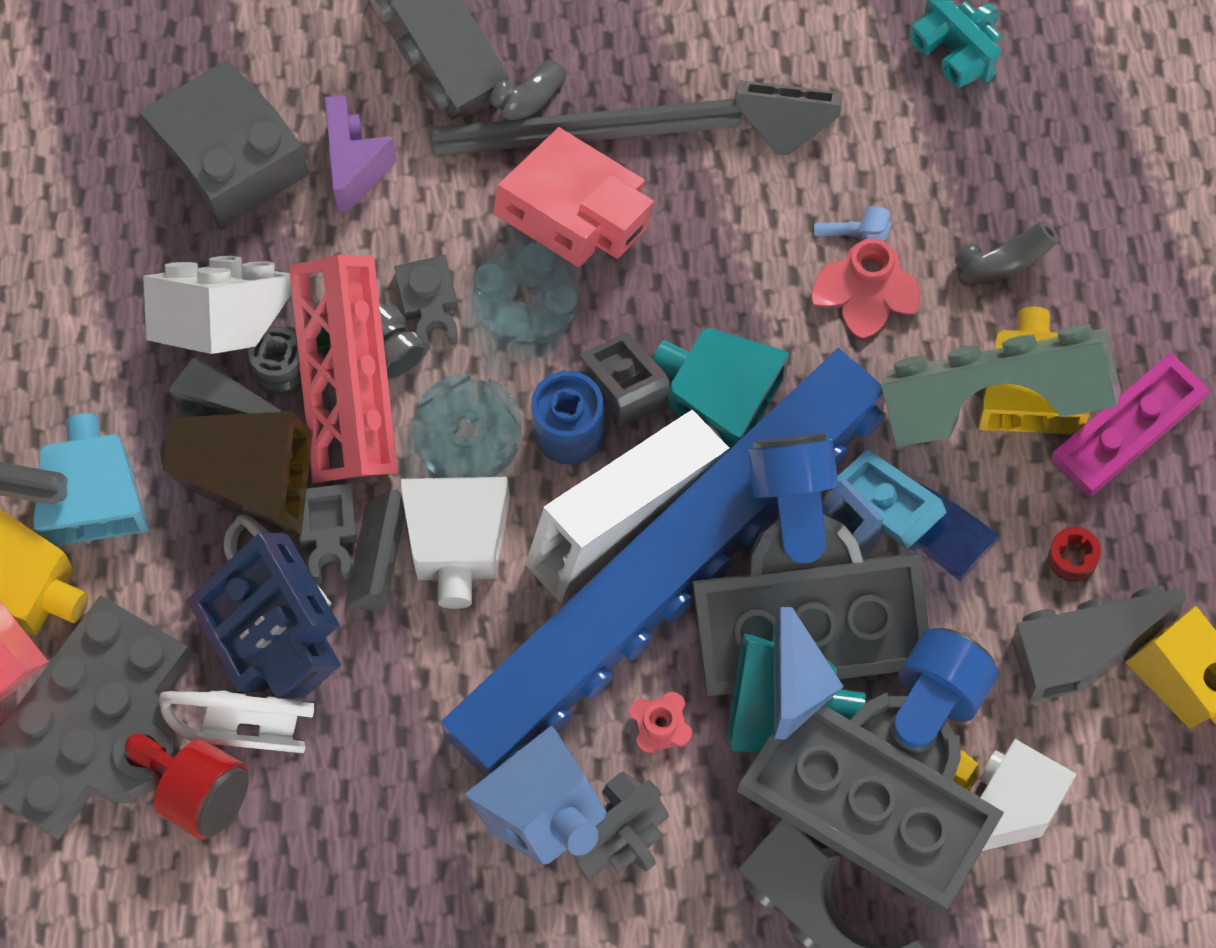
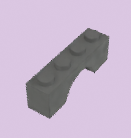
[738,819,938,948]

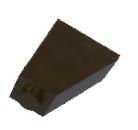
[160,411,313,536]

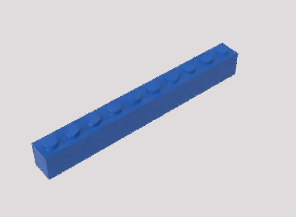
[440,347,886,778]

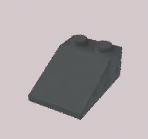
[139,60,309,228]

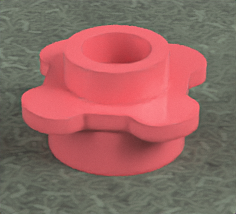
[629,692,692,754]

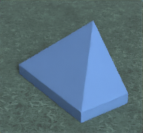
[773,607,844,740]

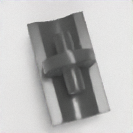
[572,772,669,881]

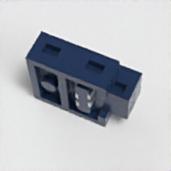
[187,532,341,699]

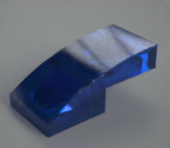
[909,481,999,582]

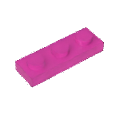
[1050,352,1210,499]

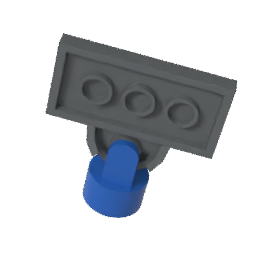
[692,433,929,697]
[737,628,1004,916]

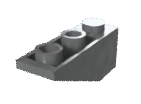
[1011,586,1187,703]

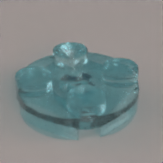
[472,242,580,349]
[412,375,522,478]

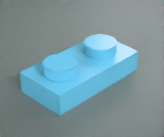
[830,449,947,550]

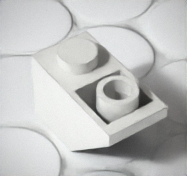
[979,739,1077,851]

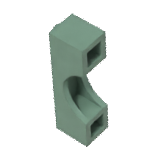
[881,324,1121,447]

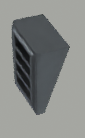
[169,357,281,416]

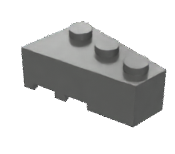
[367,0,510,120]

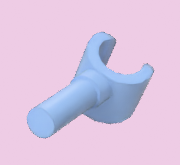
[814,206,892,241]

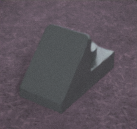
[579,332,670,429]

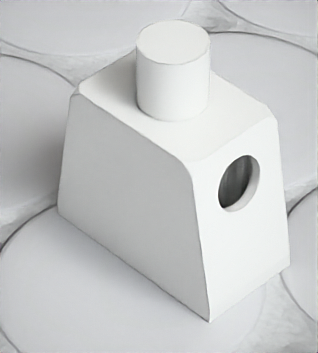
[401,477,510,609]

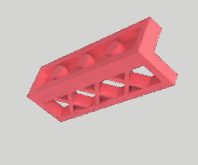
[289,255,398,483]

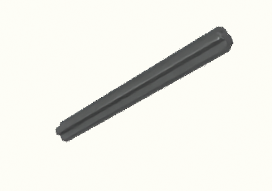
[431,99,742,156]

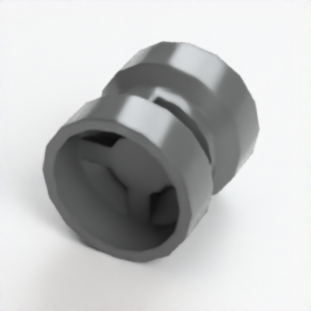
[380,304,427,380]
[248,327,302,396]

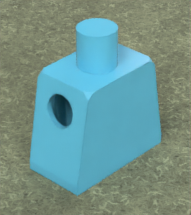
[33,413,149,546]

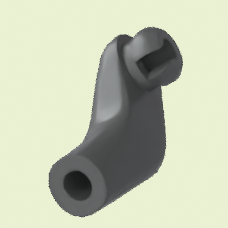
[489,59,567,120]
[954,221,1059,285]

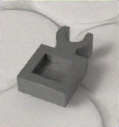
[394,254,458,350]
[299,484,358,584]

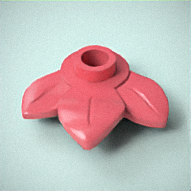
[812,238,920,340]

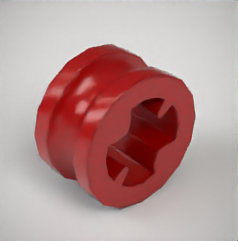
[1048,527,1101,582]

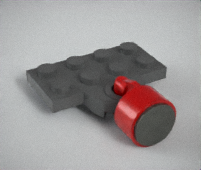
[0,595,249,840]

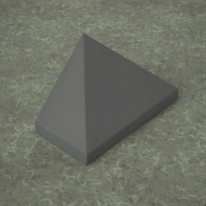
[735,80,843,155]

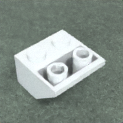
[143,256,292,354]

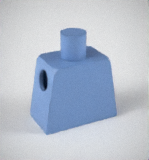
[465,726,607,865]

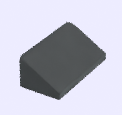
[345,489,405,612]

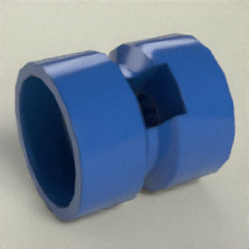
[531,371,605,465]

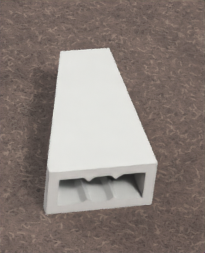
[525,410,729,604]

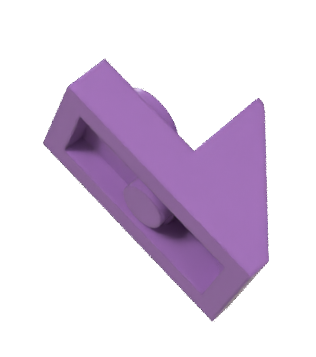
[325,95,397,213]

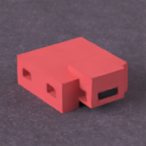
[492,127,654,267]

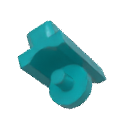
[909,0,1002,89]

